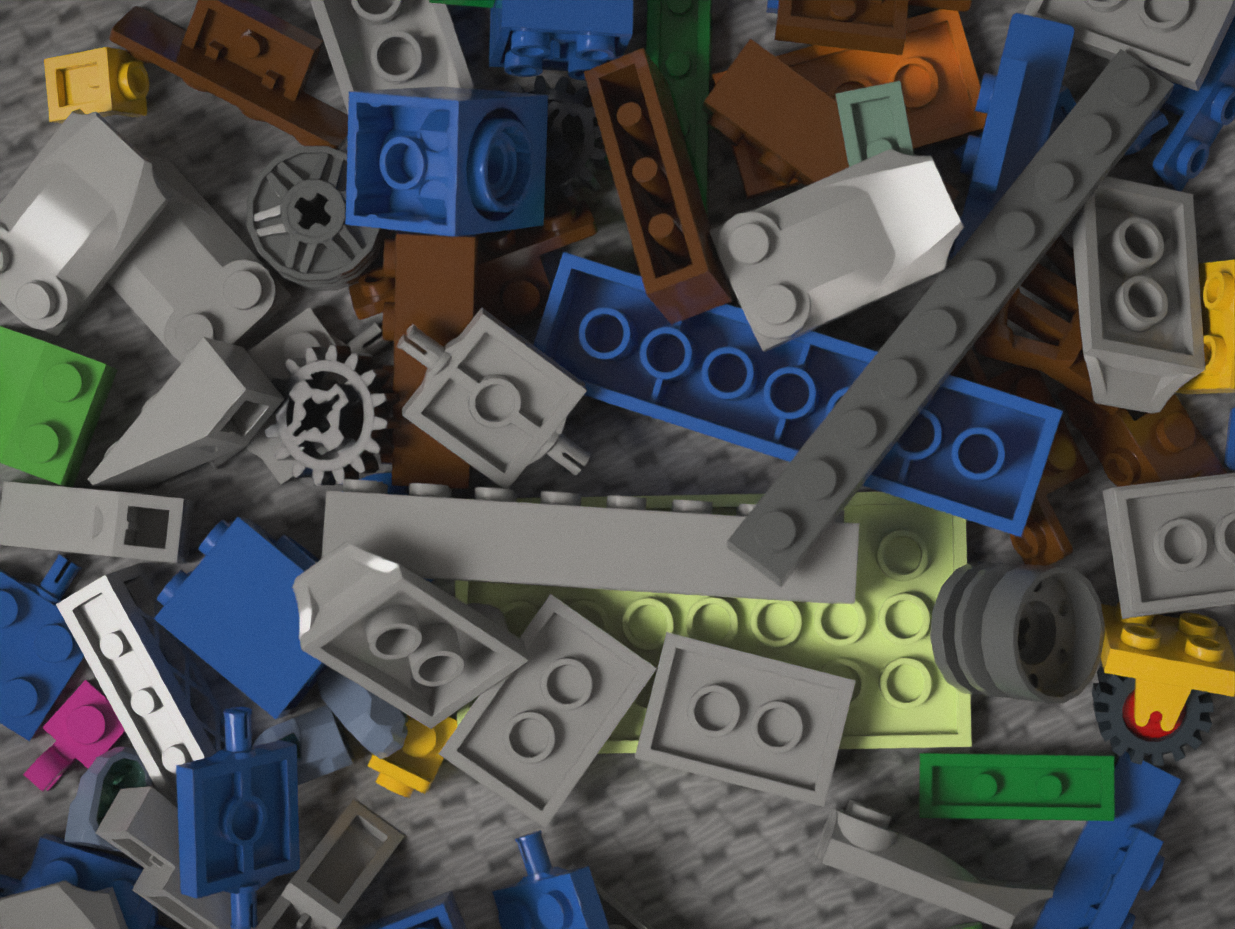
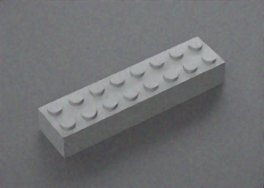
[322,479,859,605]

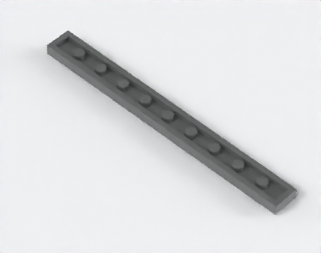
[727,49,1174,587]

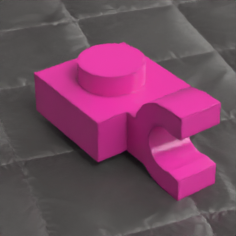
[23,680,126,792]

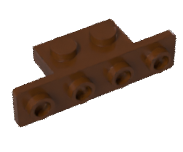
[109,0,348,151]
[774,0,972,55]
[349,201,598,328]
[950,348,1090,566]
[1058,388,1227,487]

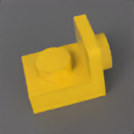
[44,47,149,124]
[367,713,457,798]

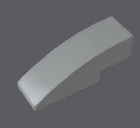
[96,786,255,929]
[255,799,404,929]

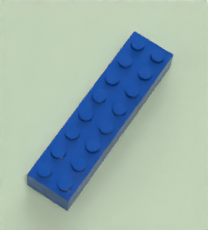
[534,252,1063,537]

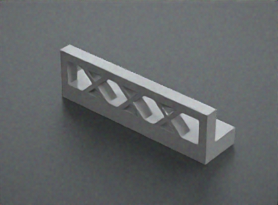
[56,563,226,808]

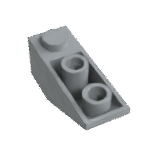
[88,337,284,493]
[0,481,195,565]

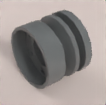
[247,146,389,291]
[930,561,1105,704]

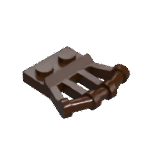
[974,235,1119,415]

